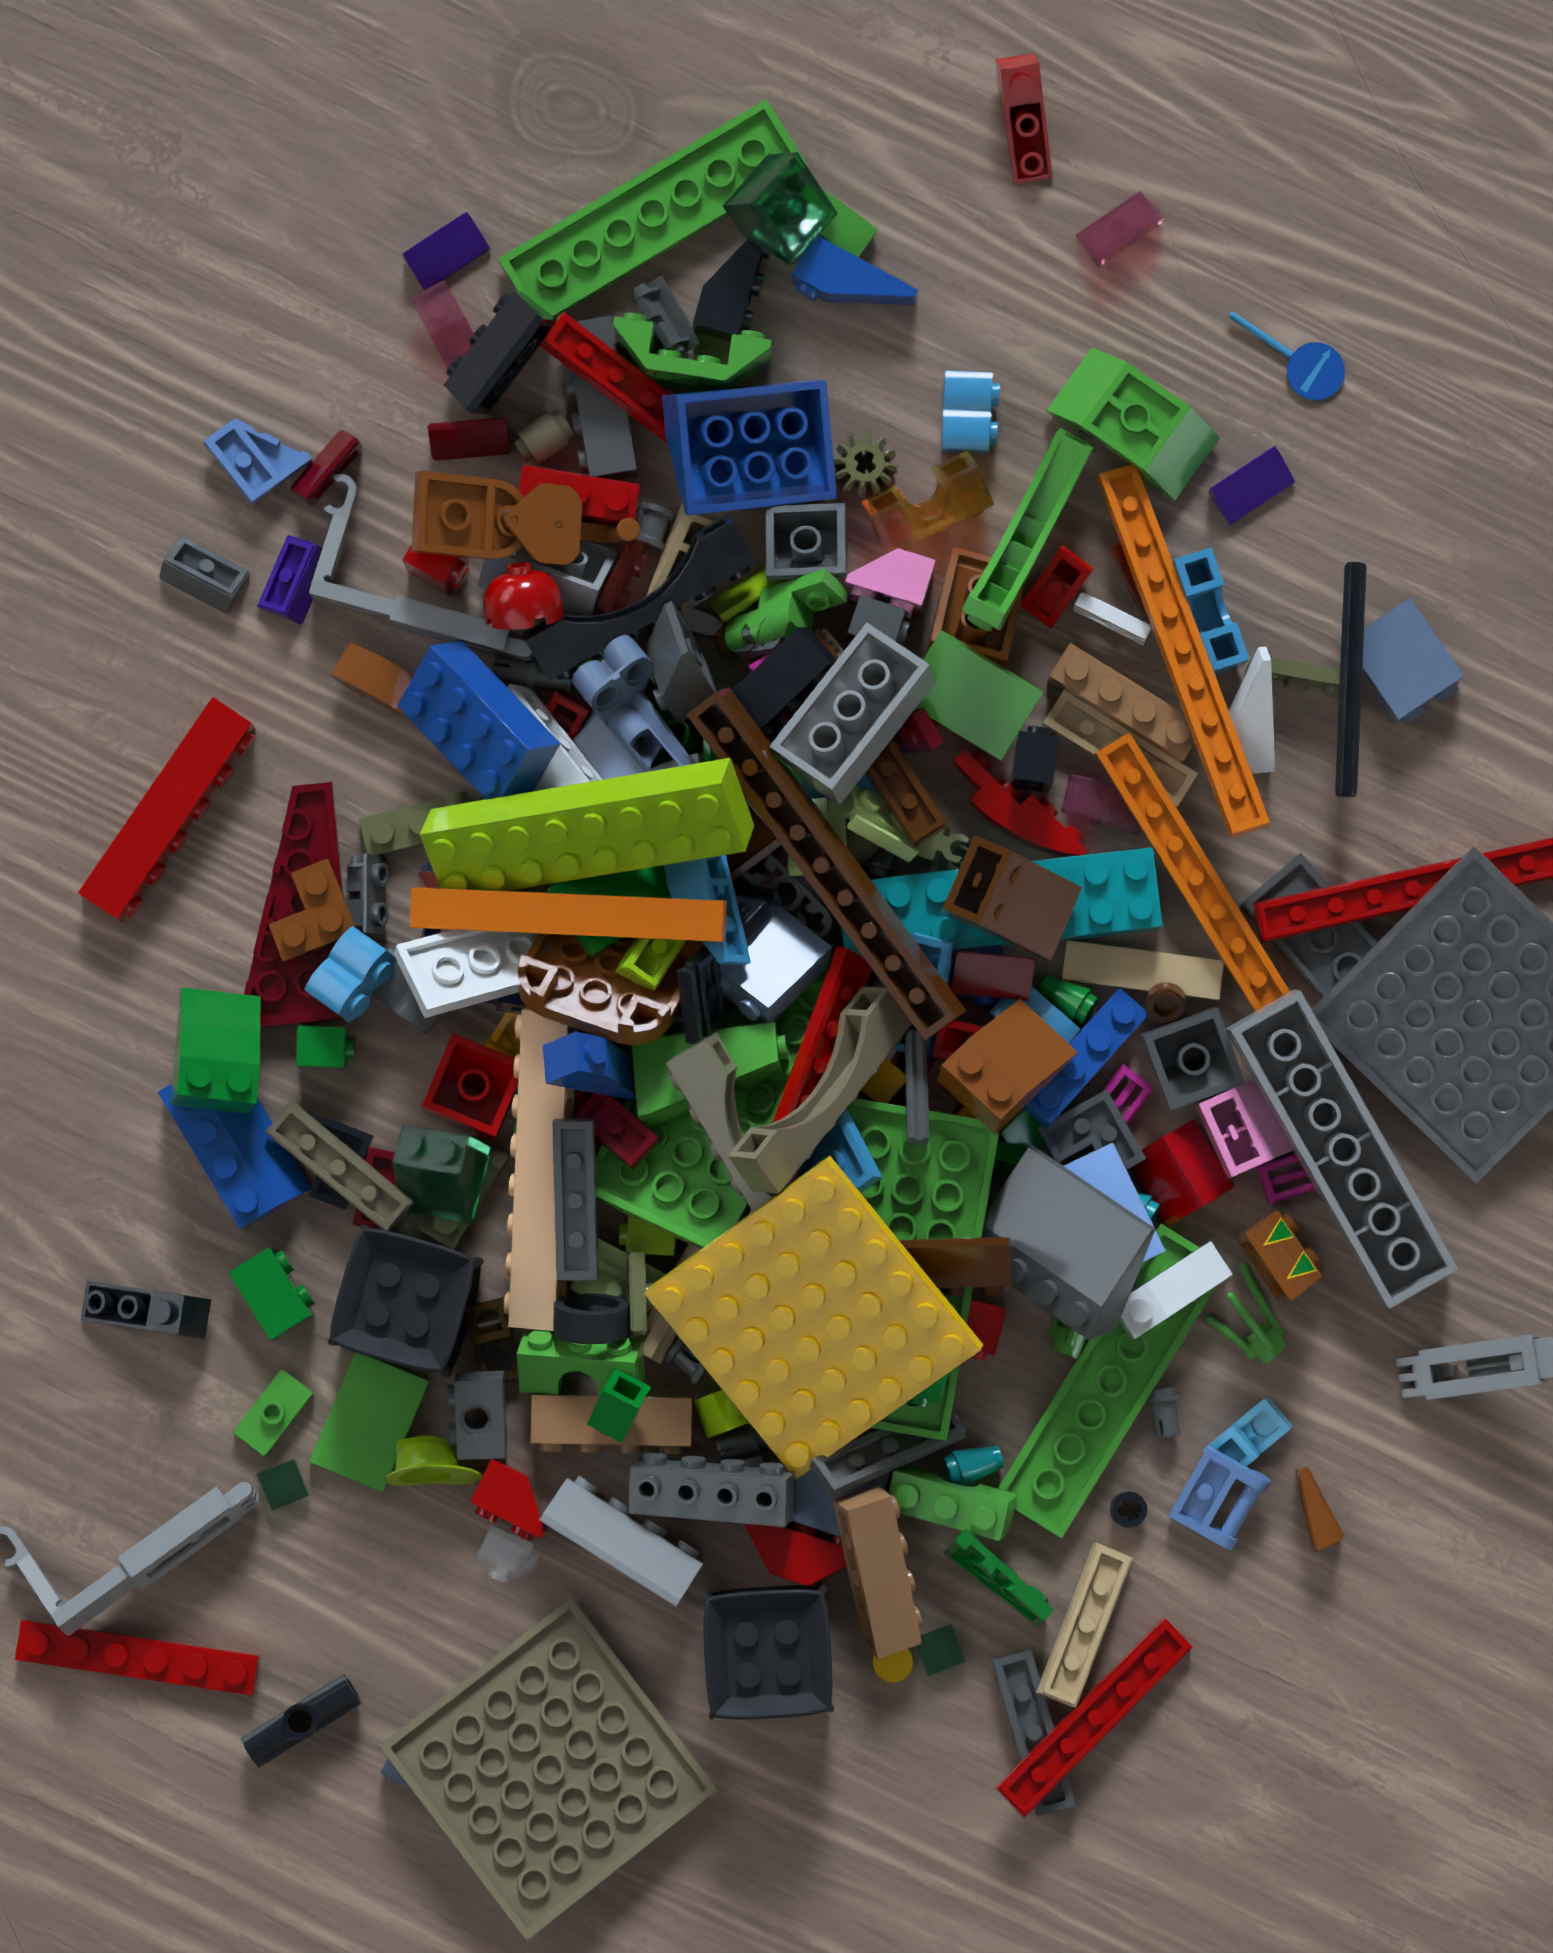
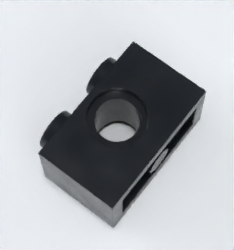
[1010,726,1059,793]

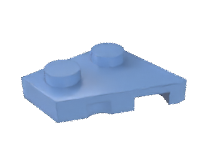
[203,418,312,506]

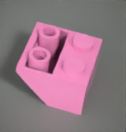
[845,548,936,620]
[1195,1080,1293,1179]

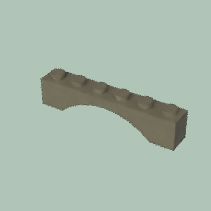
[728,987,912,1194]
[666,1032,777,1213]

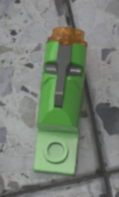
[715,568,848,660]

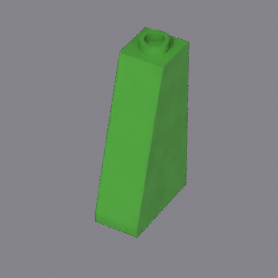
[632,1022,788,1127]

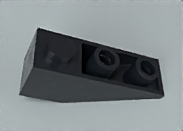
[693,222,775,342]
[81,1281,211,1339]

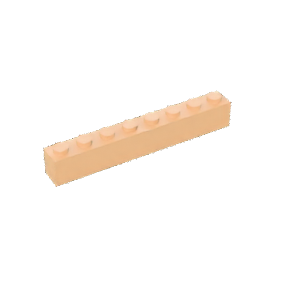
[504,1007,578,1331]

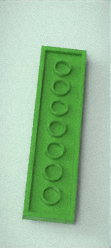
[498,99,807,318]
[997,1224,1229,1539]

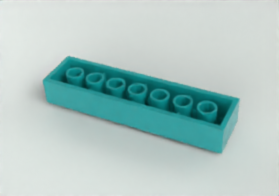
[839,847,1163,959]

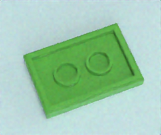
[915,630,1043,760]
[309,1352,430,1493]

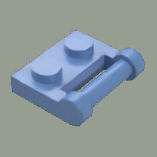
[1168,1445,1271,1550]

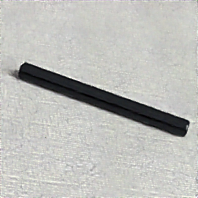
[1335,561,1367,798]

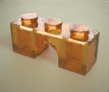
[861,451,994,554]

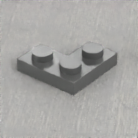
[1037,1089,1146,1170]

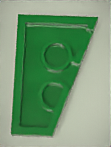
[943,1529,1054,1627]

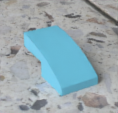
[1203,1395,1293,1467]

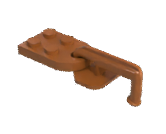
[411,471,640,565]

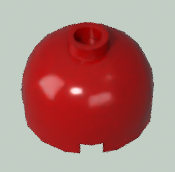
[483,562,564,630]

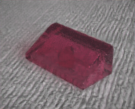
[1076,191,1164,267]

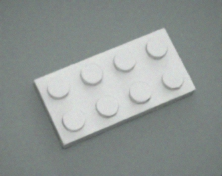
[394,930,538,1018]

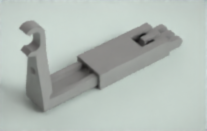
[309,474,535,662]
[1396,1333,1553,1400]
[0,1482,260,1636]

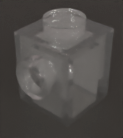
[474,1524,540,1585]

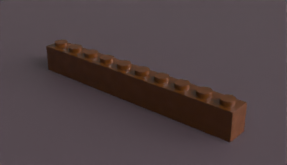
[687,688,966,1040]

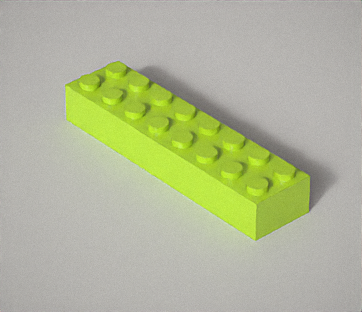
[419,758,754,891]

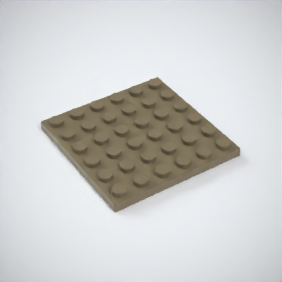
[379,1597,718,1941]

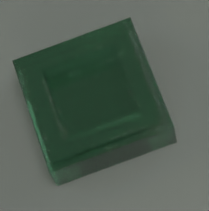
[257,1459,310,1511]
[917,1624,965,1676]

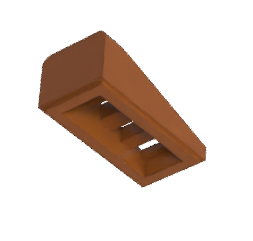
[1295,1466,1345,1552]

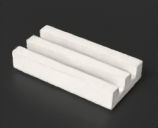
[1073,592,1151,646]

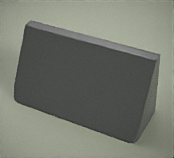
[159,536,250,614]

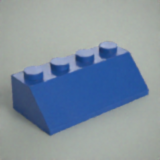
[158,1083,311,1230]

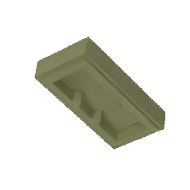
[626,1252,653,1338]

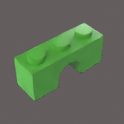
[517,1330,645,1398]
[888,1464,1018,1541]

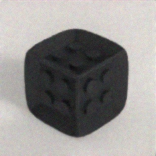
[328,1225,484,1378]
[702,1585,834,1720]

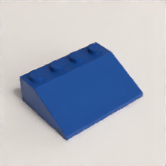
[662,380,837,515]

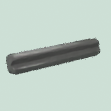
[904,1030,929,1145]

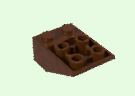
[940,835,1082,961]

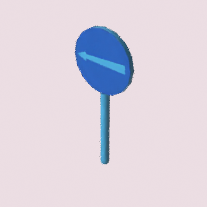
[1229,312,1345,400]

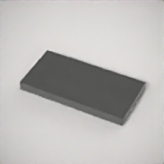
[1240,853,1377,999]

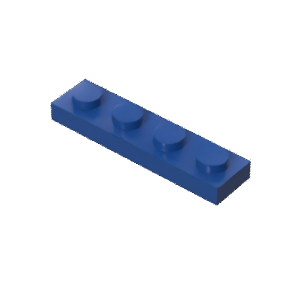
[1023,987,1149,1129]

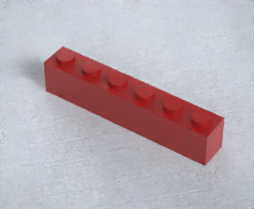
[78,697,256,923]

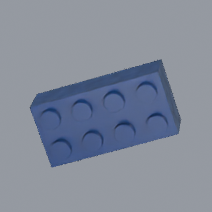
[397,640,561,800]

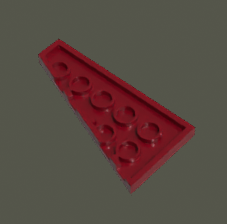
[244,782,344,1028]

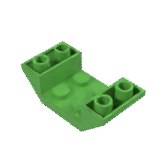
[613,313,772,392]
[1046,348,1220,502]

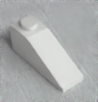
[1228,647,1275,774]
[1119,1241,1233,1340]

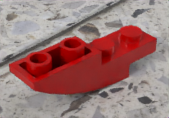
[952,749,1088,857]

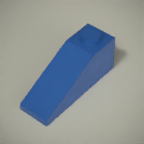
[792,234,918,305]
[543,1032,636,1101]

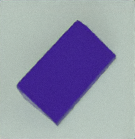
[402,212,490,292]
[1208,446,1295,525]
[257,535,322,624]

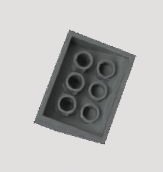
[981,1146,1155,1340]

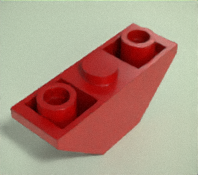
[744,1522,846,1586]

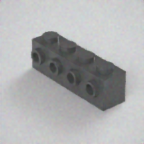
[629,1452,796,1527]

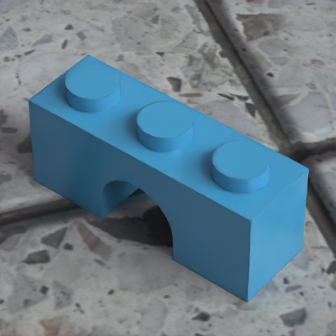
[1173,547,1249,676]

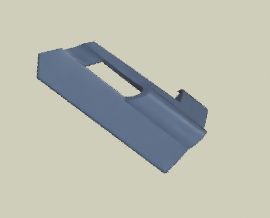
[572,635,695,779]

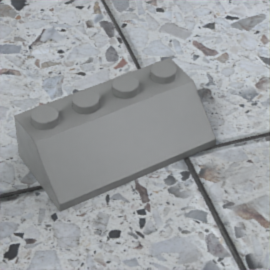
[769,622,936,806]
[539,1476,703,1606]

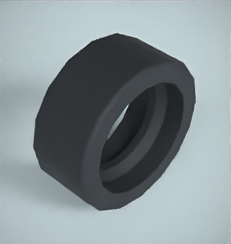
[553,1293,630,1344]

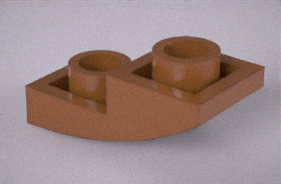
[330,642,414,716]

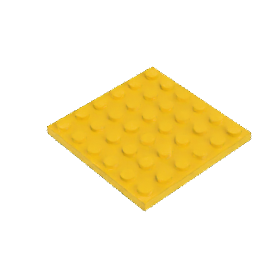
[644,1156,983,1479]

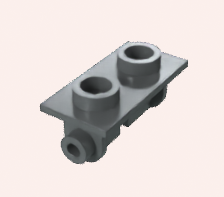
[632,275,701,357]
[347,853,389,936]

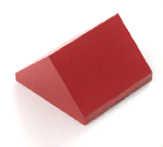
[1130,1119,1235,1227]

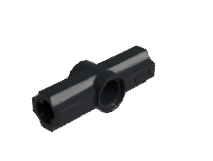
[240,1674,362,1768]

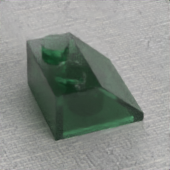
[722,152,838,265]
[392,1124,493,1225]

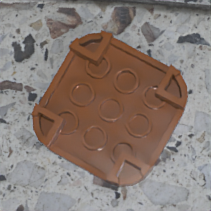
[518,933,704,1046]

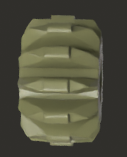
[833,432,898,500]

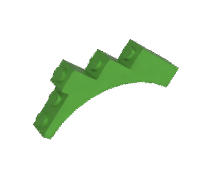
[962,428,1095,631]

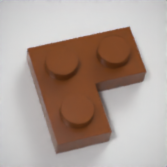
[268,859,356,963]

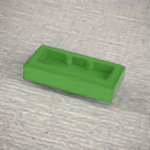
[233,1369,314,1457]

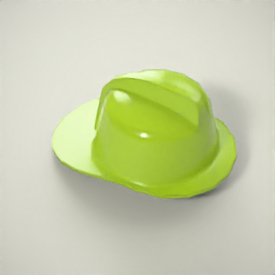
[385,1435,482,1486]

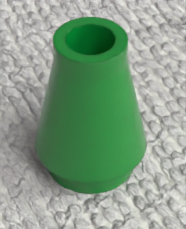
[1038,974,1099,1025]

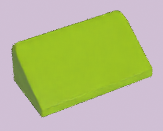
[709,564,788,626]
[615,938,686,991]

